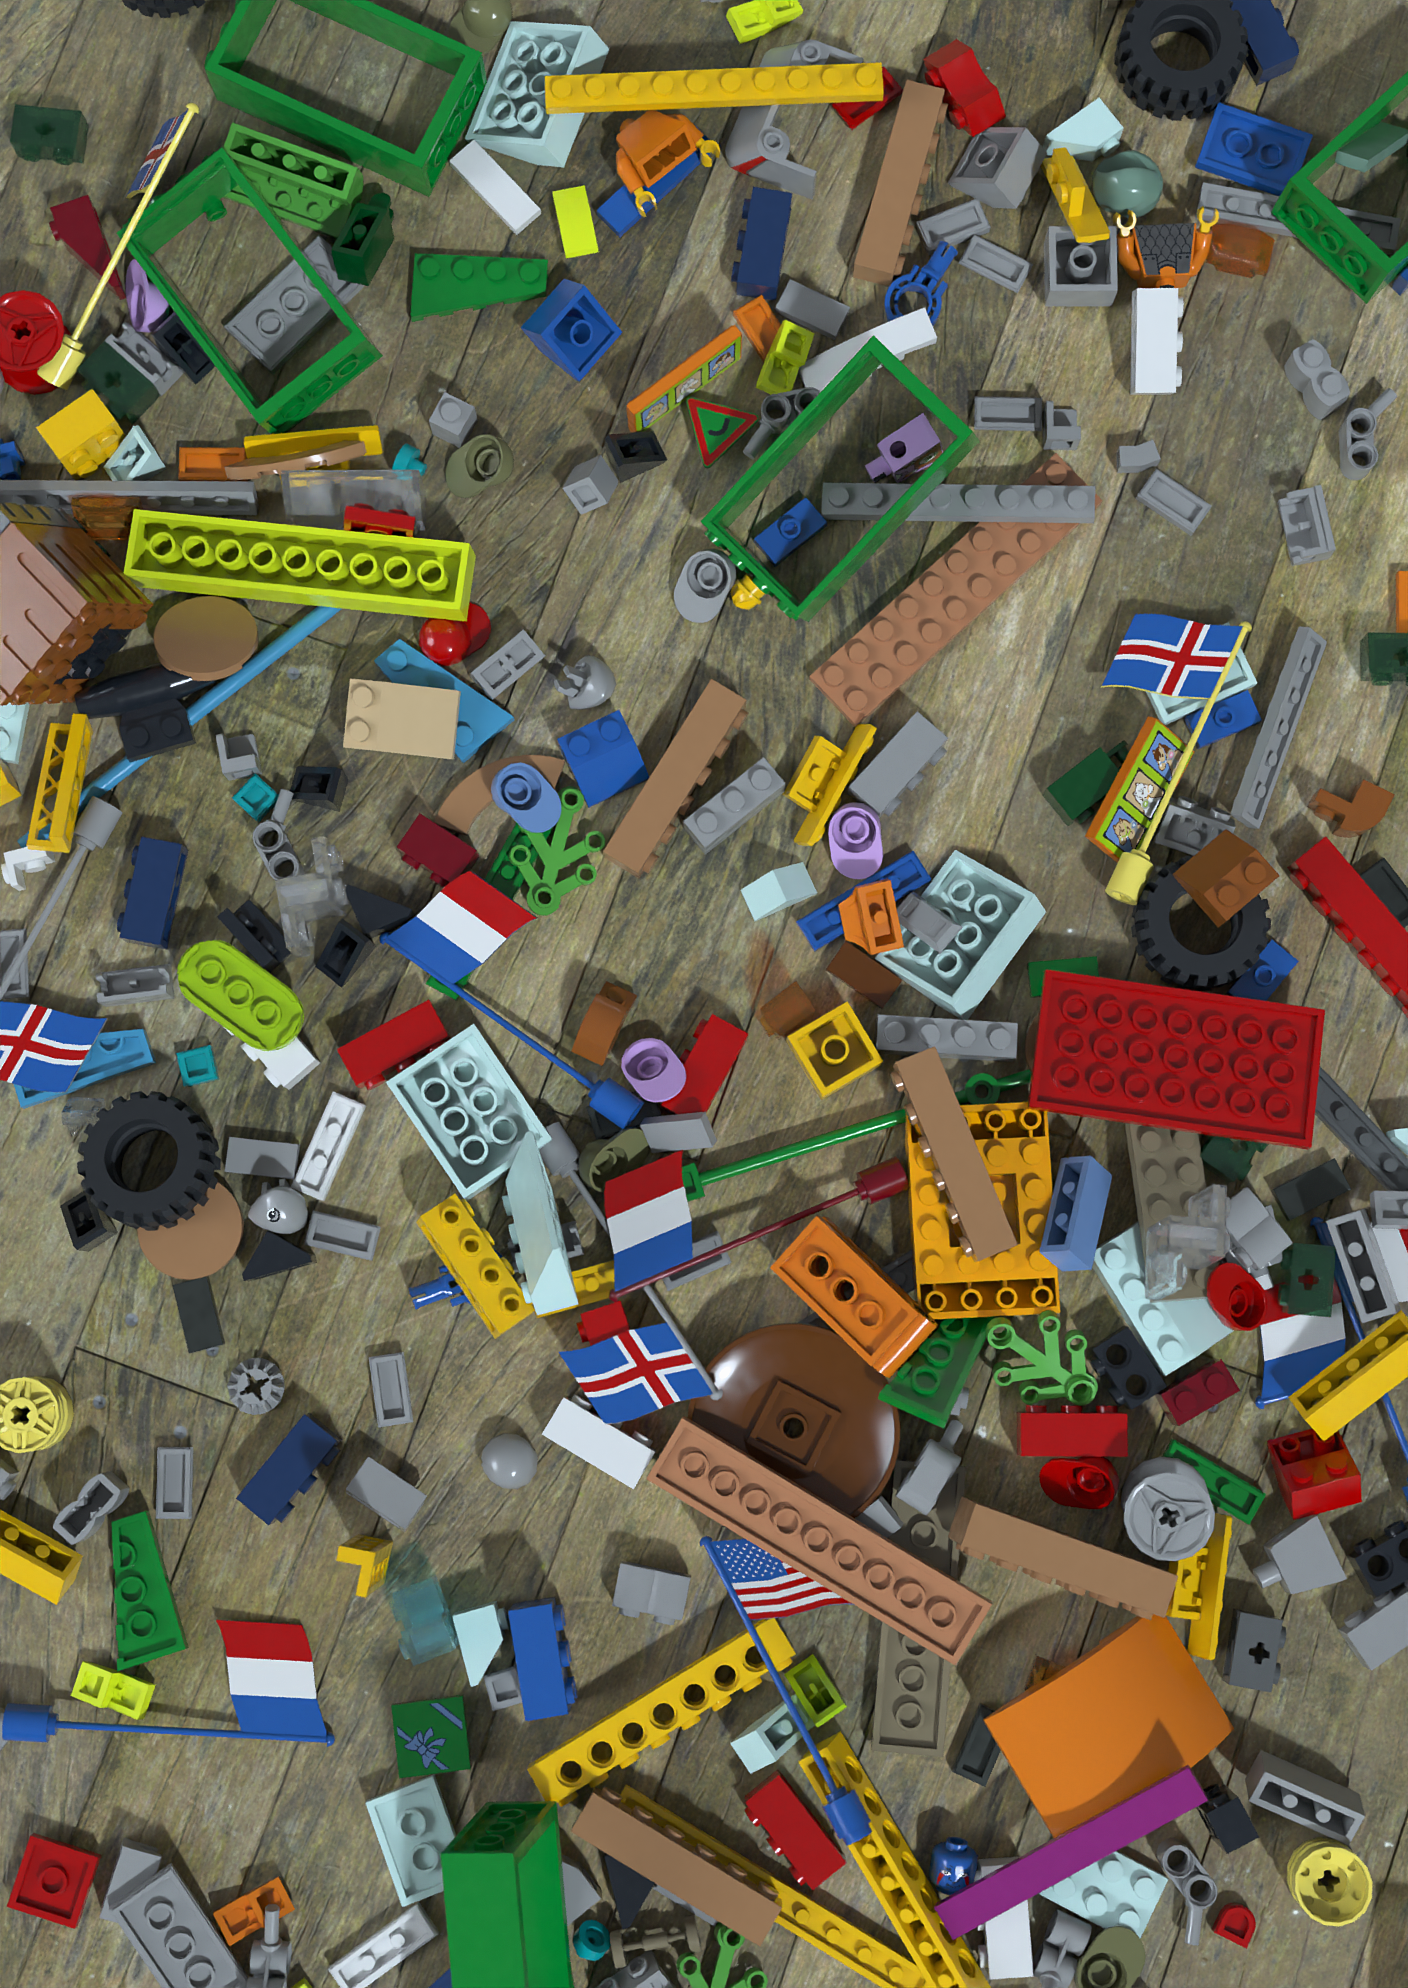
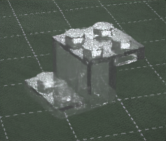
[275,836,350,958]
[1145,1184,1231,1300]

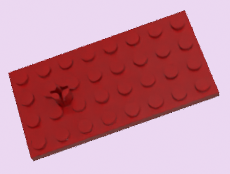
[1028,969,1325,1149]

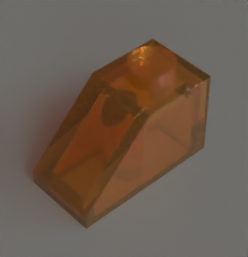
[758,981,816,1041]

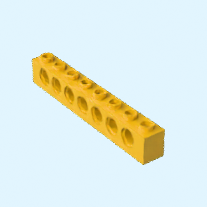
[527,1618,796,1807]
[798,1731,991,1988]

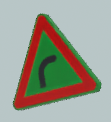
[686,397,758,468]

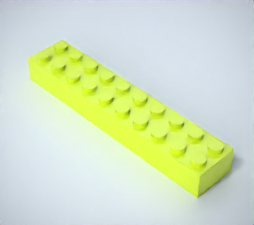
[124,509,476,621]

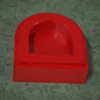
[1211,1902,1256,1949]

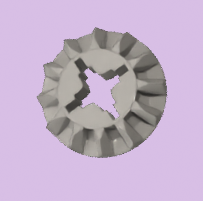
[227,1358,285,1415]

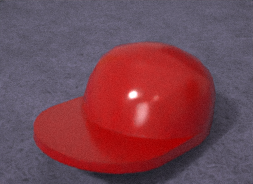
[419,603,491,666]
[1207,1263,1267,1331]
[1039,1457,1119,1509]

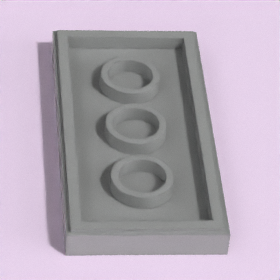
[224,235,365,375]
[109,1863,249,1988]

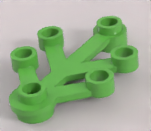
[509,786,606,916]
[985,1310,1098,1405]
[676,1922,768,1988]

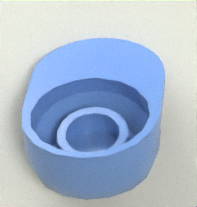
[491,762,561,833]

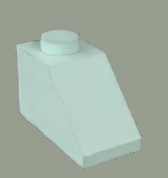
[1043,98,1123,161]
[452,1601,510,1687]
[730,1694,815,1774]

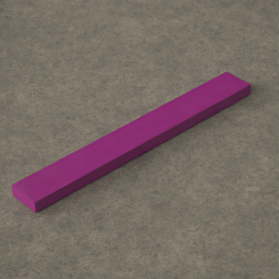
[934,1765,1208,1940]

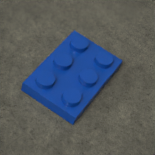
[1195,103,1313,196]

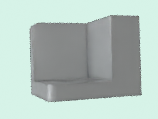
[1042,401,1081,450]
[562,455,618,515]
[216,733,262,781]

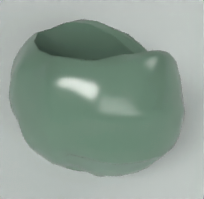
[1092,150,1163,218]

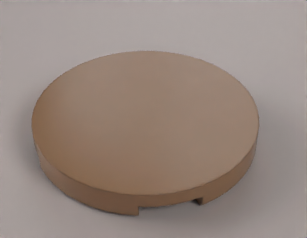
[154,596,259,681]
[137,1182,244,1280]

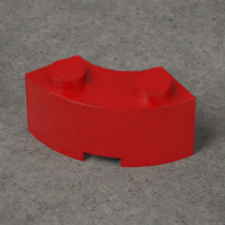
[923,39,1006,137]

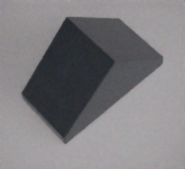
[151,312,215,385]
[604,431,667,483]
[290,766,349,812]
[345,884,416,939]
[315,918,376,988]
[60,1191,118,1252]
[242,1231,317,1282]
[604,1853,654,1929]

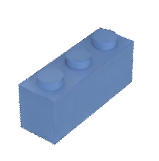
[1039,1155,1112,1271]

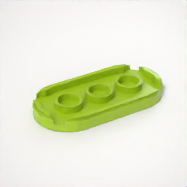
[177,940,304,1051]

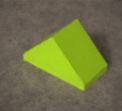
[784,1654,847,1728]

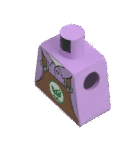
[865,413,943,483]

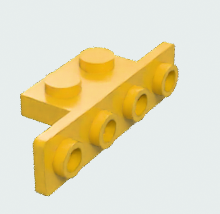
[1041,147,1110,243]
[244,425,383,487]
[783,724,877,846]
[1166,1513,1232,1660]

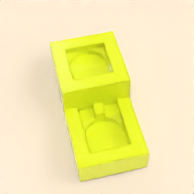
[726,0,803,44]
[552,185,599,259]
[755,320,815,395]
[71,1661,156,1720]

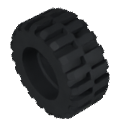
[1114,0,1248,121]
[1131,855,1271,991]
[77,1091,221,1231]

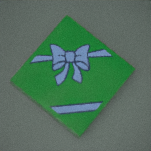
[391,1695,472,1779]

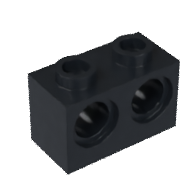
[1088,1326,1167,1410]
[1347,1520,1408,1597]
[1196,1784,1259,1854]

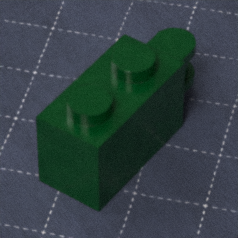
[331,193,394,286]
[1043,740,1129,826]

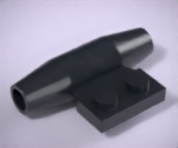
[74,662,215,762]

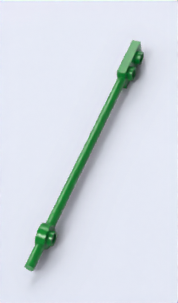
[682,1069,1032,1202]

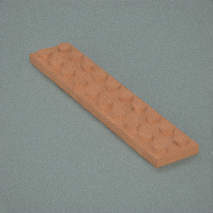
[809,453,1103,727]
[646,1416,992,1666]

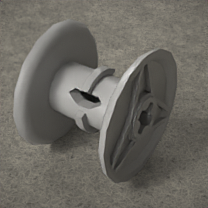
[1121,1457,1215,1561]

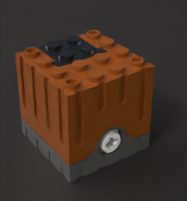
[0,502,154,706]

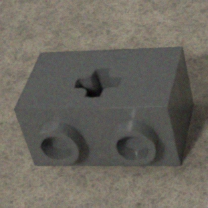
[1222,1609,1286,1693]

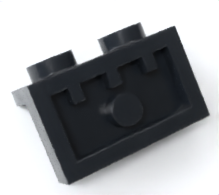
[217,900,294,973]

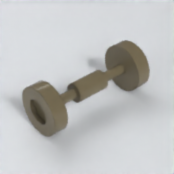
[610,1914,702,1969]

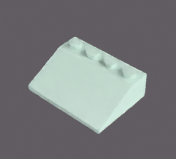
[465,21,609,167]
[875,850,1046,1020]
[386,1024,552,1201]
[502,1131,579,1315]
[1092,1221,1234,1376]

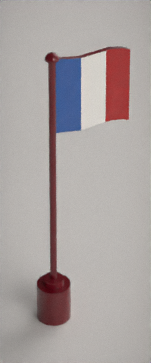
[604,1150,909,1302]

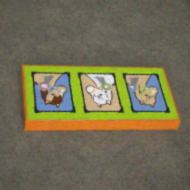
[626,325,742,433]
[1085,716,1194,863]

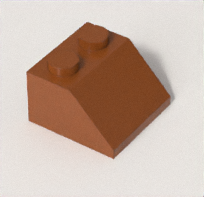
[1172,829,1280,928]

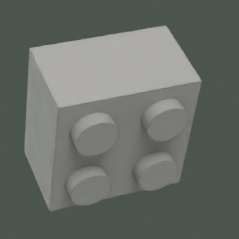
[1044,226,1118,306]

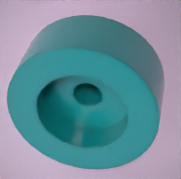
[392,443,427,480]
[573,1920,611,1961]

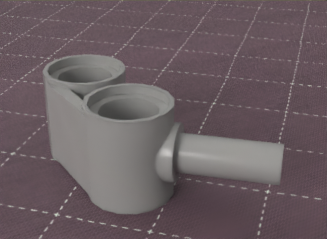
[743,387,820,459]
[1338,388,1397,481]
[252,789,304,888]
[895,1420,963,1515]
[1156,1838,1217,1945]
[246,1904,292,1988]
[1032,1909,1092,1988]

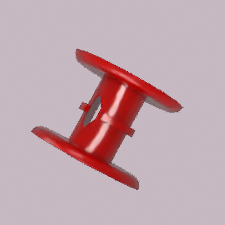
[0,290,72,395]

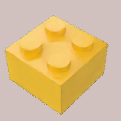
[36,389,126,481]
[786,1001,883,1100]

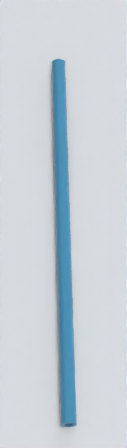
[17,606,342,848]

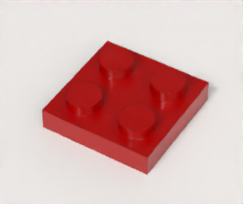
[344,503,415,537]
[7,1833,101,1929]

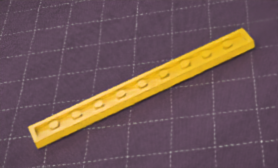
[545,62,884,114]
[620,1784,930,1988]

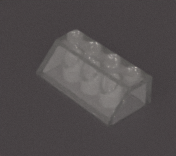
[281,470,426,534]

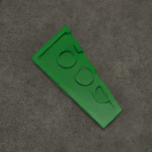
[410,253,549,322]
[878,1316,996,1428]
[112,1510,188,1671]

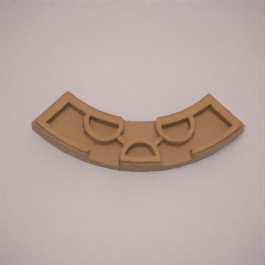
[224,440,367,480]
[434,755,565,836]

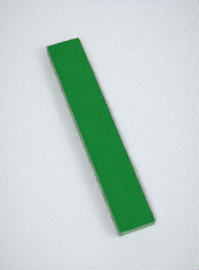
[426,822,556,1001]

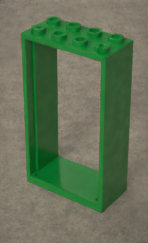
[204,0,487,197]
[1271,71,1408,304]
[116,147,383,434]
[700,335,980,622]
[440,1801,573,1988]

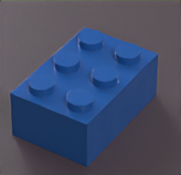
[508,1597,577,1721]

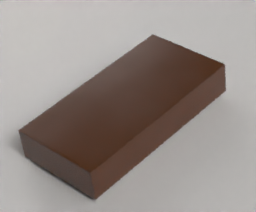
[826,941,902,1009]

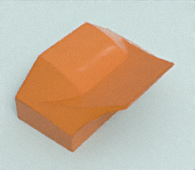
[838,879,904,955]

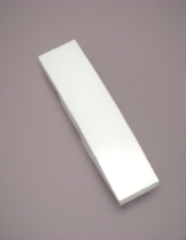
[798,308,937,392]

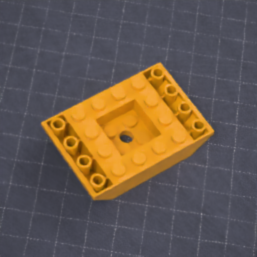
[905,1102,1060,1319]

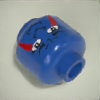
[929,1837,978,1895]

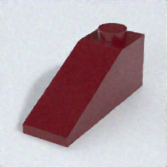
[49,195,126,300]

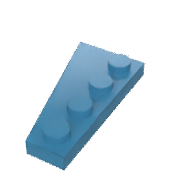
[374,639,515,764]
[14,1029,156,1109]

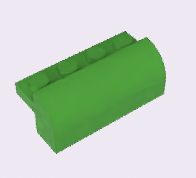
[223,122,363,239]

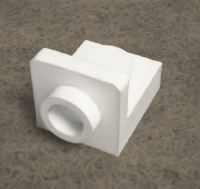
[1,847,55,891]

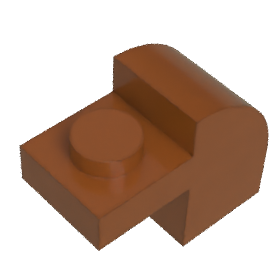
[1307,779,1395,838]
[571,981,637,1066]

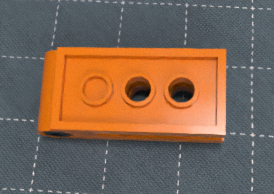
[770,1216,938,1378]

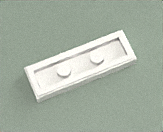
[449,139,541,235]
[291,1092,366,1201]
[328,1902,439,1988]

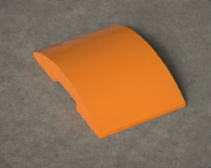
[983,1614,1234,1838]

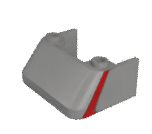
[725,39,864,200]

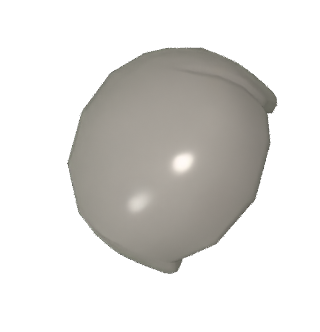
[481,1433,538,1489]

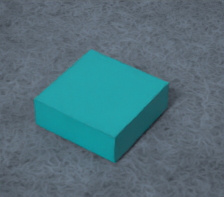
[232,773,278,823]
[176,1045,220,1088]

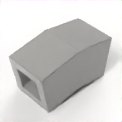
[1116,440,1161,473]

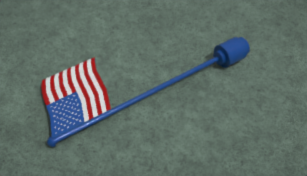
[700,1536,872,1846]

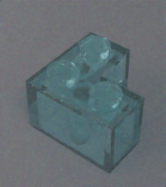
[390,1574,459,1666]

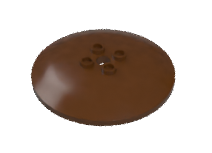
[687,1323,900,1518]

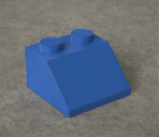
[521,279,622,382]
[557,710,650,808]

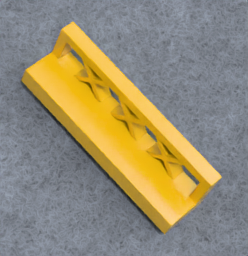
[26,713,93,853]
[336,1534,393,1598]

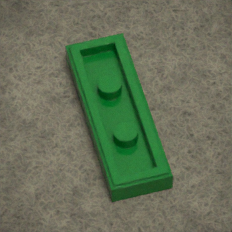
[1162,1439,1266,1525]

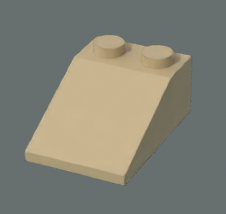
[343,678,461,760]

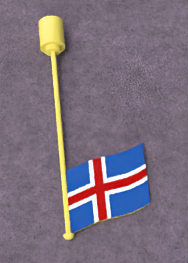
[37,103,199,390]
[1101,614,1252,905]

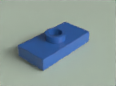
[754,497,827,567]
[1184,690,1262,749]
[1227,939,1299,1001]

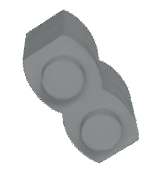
[1284,339,1350,420]
[1210,1187,1293,1270]
[53,1471,130,1545]
[612,1561,691,1625]

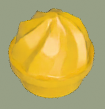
[731,574,765,610]

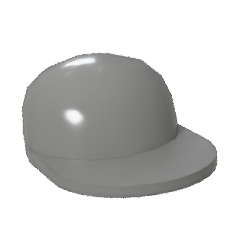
[674,548,736,623]

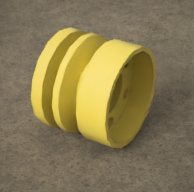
[0,1376,74,1453]
[1286,1837,1372,1927]

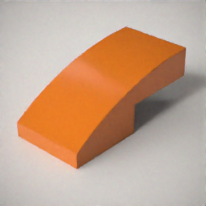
[212,1876,295,1946]

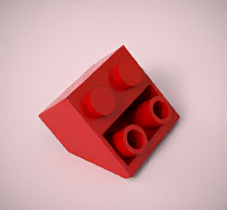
[1267,1429,1362,1520]

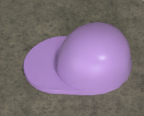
[126,259,170,333]
[828,802,883,879]
[621,1038,686,1102]

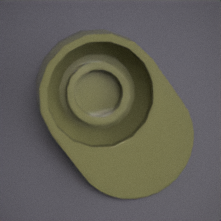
[449,0,513,56]
[445,434,514,499]
[578,1127,649,1192]
[1074,1926,1146,1988]

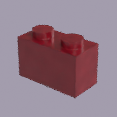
[397,813,480,888]
[1155,1359,1240,1426]

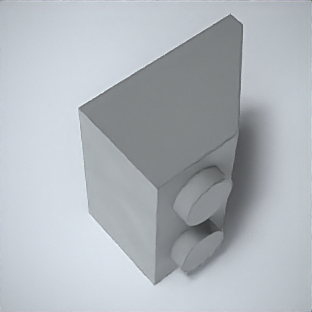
[948,127,1047,209]

